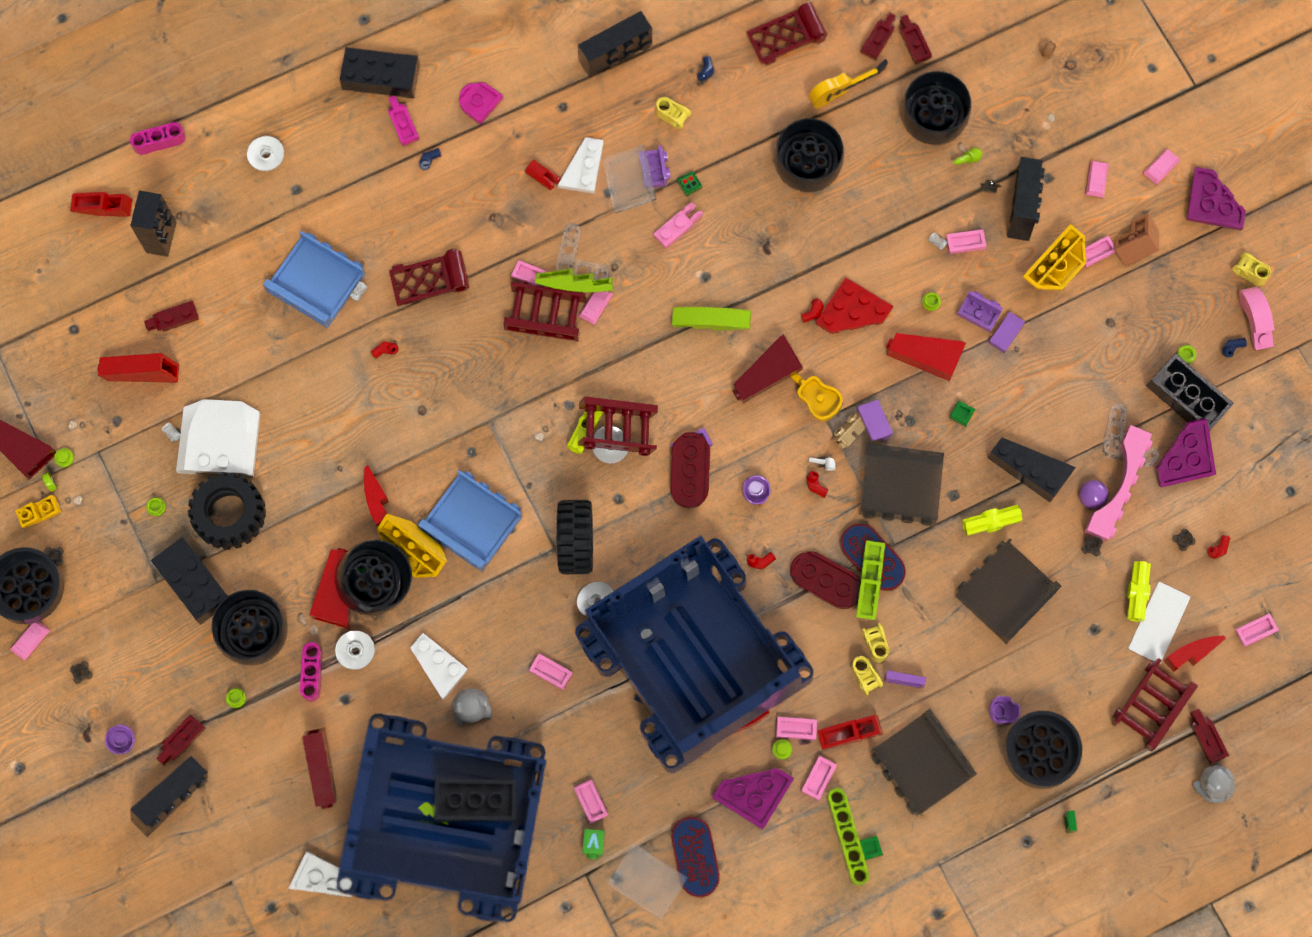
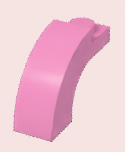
[1239,287,1275,350]

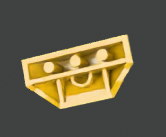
[1022,224,1086,291]
[377,514,447,578]

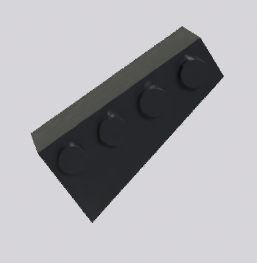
[1007,157,1045,241]
[988,437,1076,502]
[130,756,208,837]

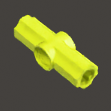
[567,397,603,454]
[962,505,1023,536]
[1127,561,1151,622]

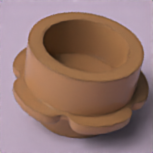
[1041,40,1056,58]

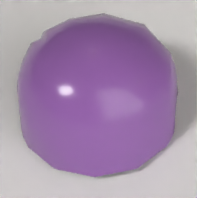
[742,475,771,505]
[1079,480,1109,509]
[988,696,1021,726]
[104,724,136,755]

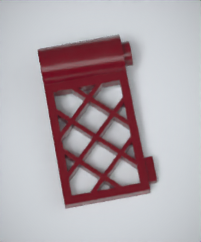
[746,2,827,65]
[389,249,470,306]

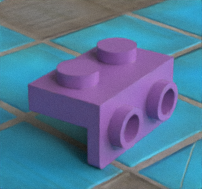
[640,145,670,189]
[957,291,1003,332]

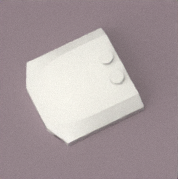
[176,399,261,478]

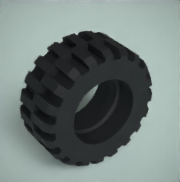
[188,472,266,550]
[557,500,593,574]

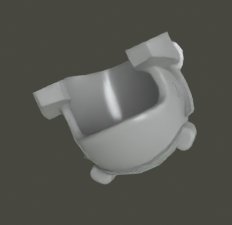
[452,688,492,727]
[1192,763,1235,803]

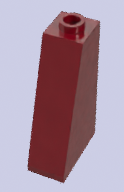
[732,334,803,403]
[0,420,56,480]
[302,728,337,809]

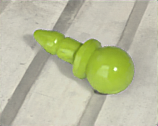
[953,148,982,165]

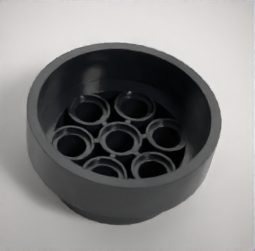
[0,547,64,624]
[1003,711,1083,789]

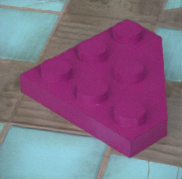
[1186,167,1246,231]
[1156,418,1216,488]
[712,768,794,830]

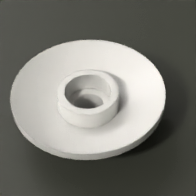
[247,136,284,171]
[592,426,628,463]
[577,582,613,616]
[335,631,375,670]

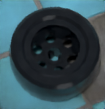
[901,71,971,145]
[774,118,844,192]
[335,540,412,616]
[211,590,288,666]

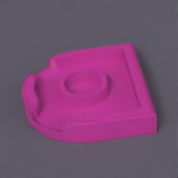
[459,82,503,125]

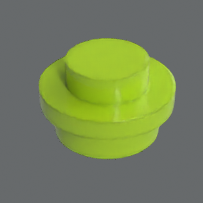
[922,293,941,311]
[54,448,74,468]
[146,497,166,517]
[226,688,246,708]
[772,740,792,760]

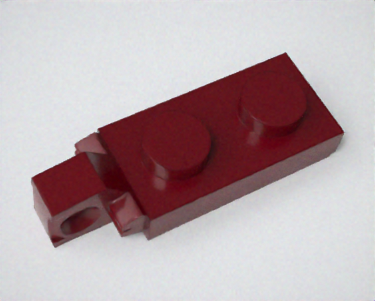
[860,12,896,61]
[900,14,932,64]
[144,300,199,332]
[1190,708,1229,765]
[156,714,206,766]

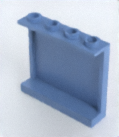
[263,231,365,328]
[418,470,523,572]

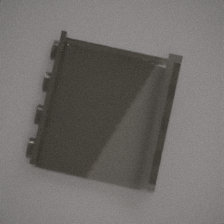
[859,443,944,526]
[955,538,1062,644]
[870,709,977,817]

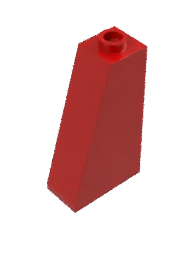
[886,333,966,381]
[97,353,179,383]
[309,548,351,629]

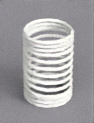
[928,232,948,250]
[350,281,368,301]
[161,423,180,442]

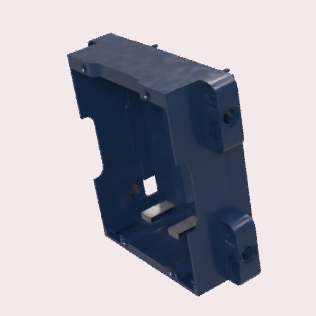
[575,535,813,773]
[336,713,547,923]

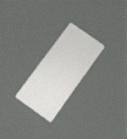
[1129,582,1190,664]

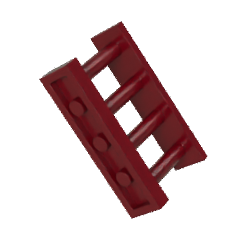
[503,281,586,342]
[578,396,658,456]
[1112,658,1198,752]

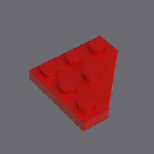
[816,278,893,334]

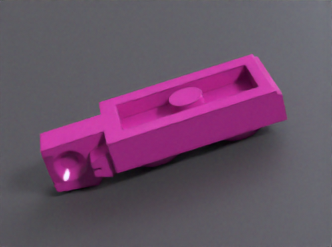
[388,96,419,146]

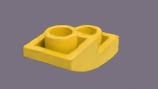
[15,495,62,528]

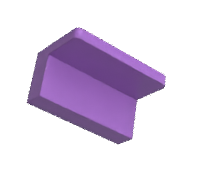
[857,400,893,442]

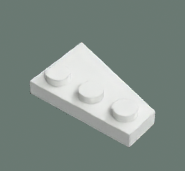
[558,137,604,194]
[410,633,468,700]
[288,852,352,897]

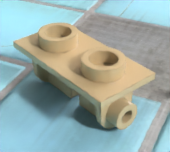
[831,413,866,449]

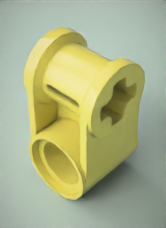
[655,97,691,130]
[1232,253,1271,286]
[861,623,889,663]
[851,656,883,696]

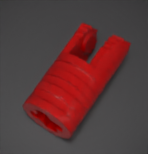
[525,160,560,191]

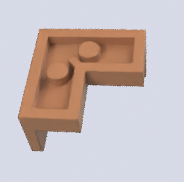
[1114,214,1159,266]

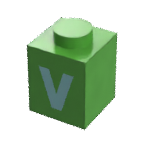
[583,829,605,860]

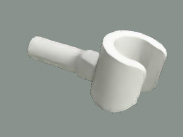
[809,457,836,471]

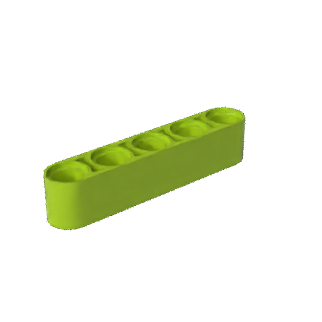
[827,788,869,886]

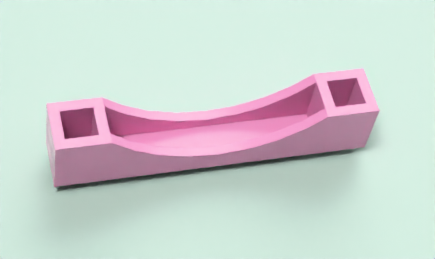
[1084,425,1153,542]

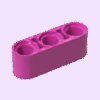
[130,122,186,155]
[300,642,323,702]

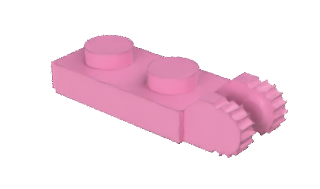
[653,203,703,249]

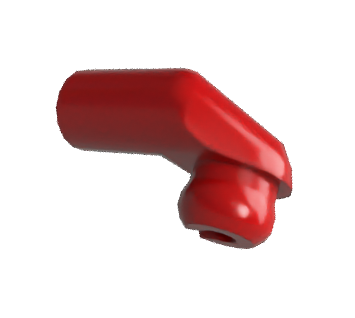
[800,298,823,323]
[370,341,399,359]
[806,471,829,498]
[1207,535,1231,559]
[747,552,776,570]

